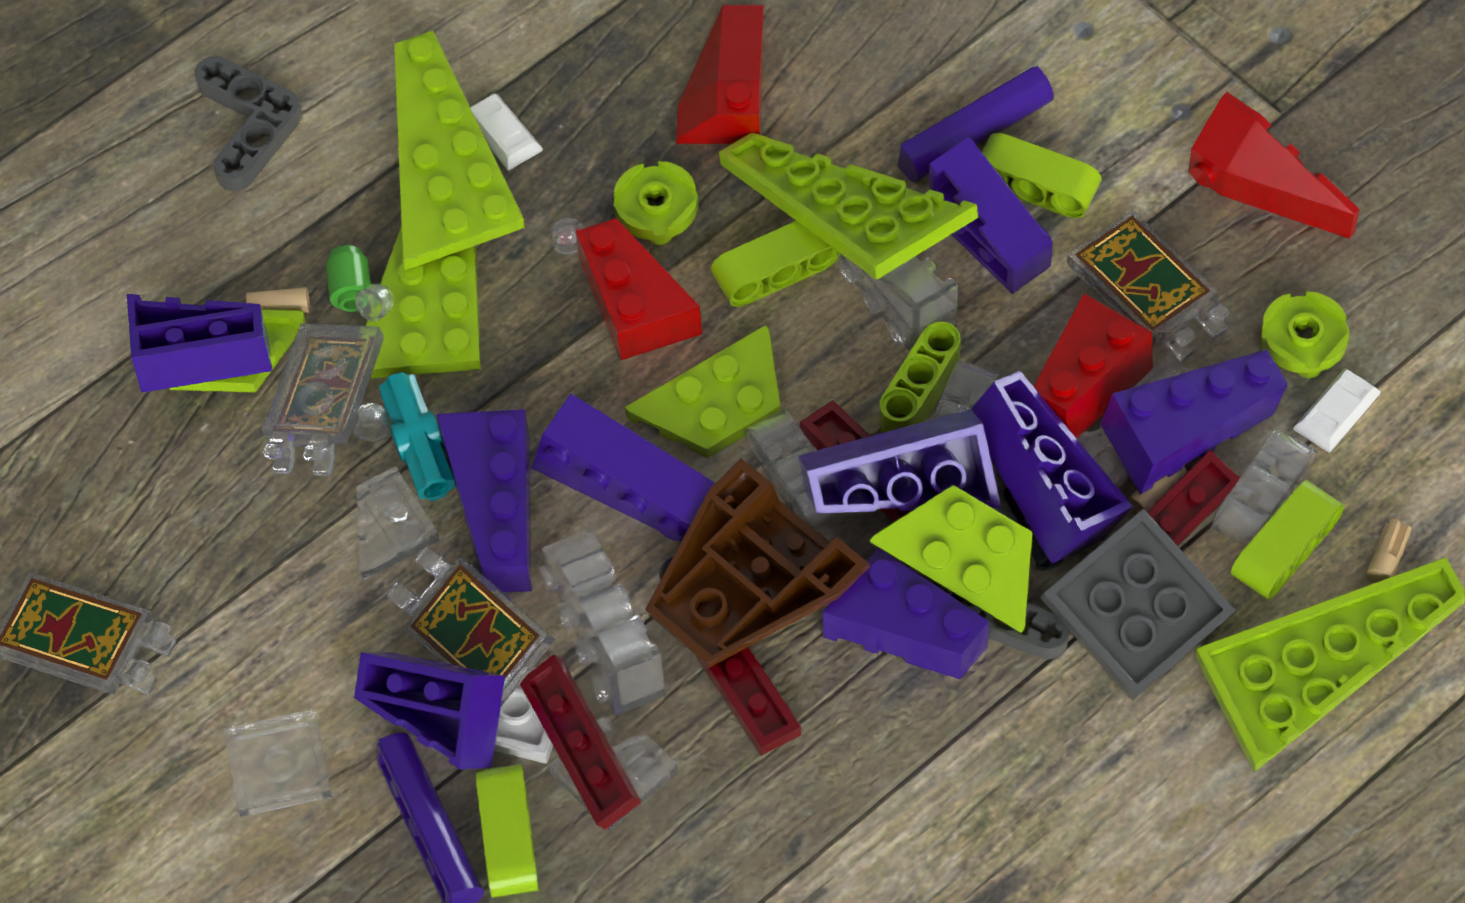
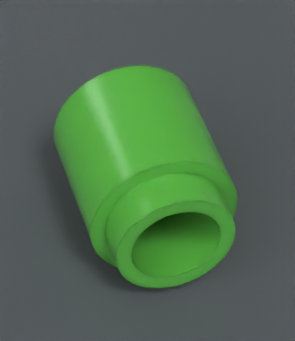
[325,245,373,312]

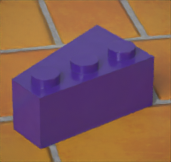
[929,136,1053,294]
[127,294,272,393]
[823,548,989,679]
[354,652,505,769]

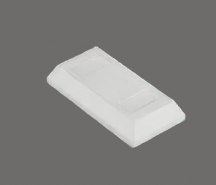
[470,93,543,171]
[1293,368,1381,453]

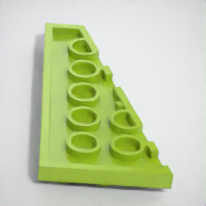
[394,30,525,271]
[719,133,978,280]
[360,225,481,379]
[1195,557,1465,773]

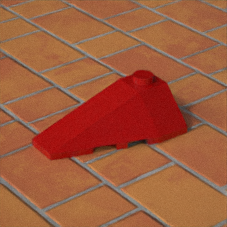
[676,5,764,144]
[1188,92,1360,239]

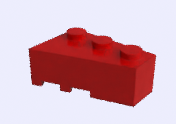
[575,218,702,361]
[1033,293,1153,438]

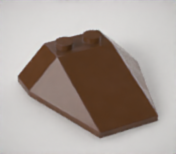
[645,458,870,667]

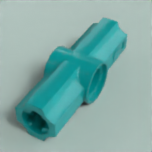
[379,372,455,501]

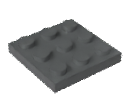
[1040,509,1236,701]

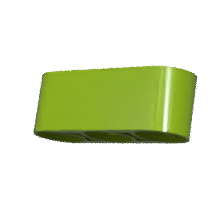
[981,133,1102,218]
[710,221,840,307]
[880,321,961,433]
[1231,480,1345,600]
[475,764,539,898]

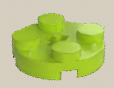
[614,161,699,245]
[1260,291,1350,378]

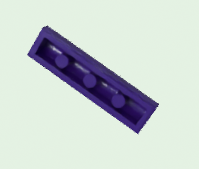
[897,65,1054,182]
[377,733,484,903]

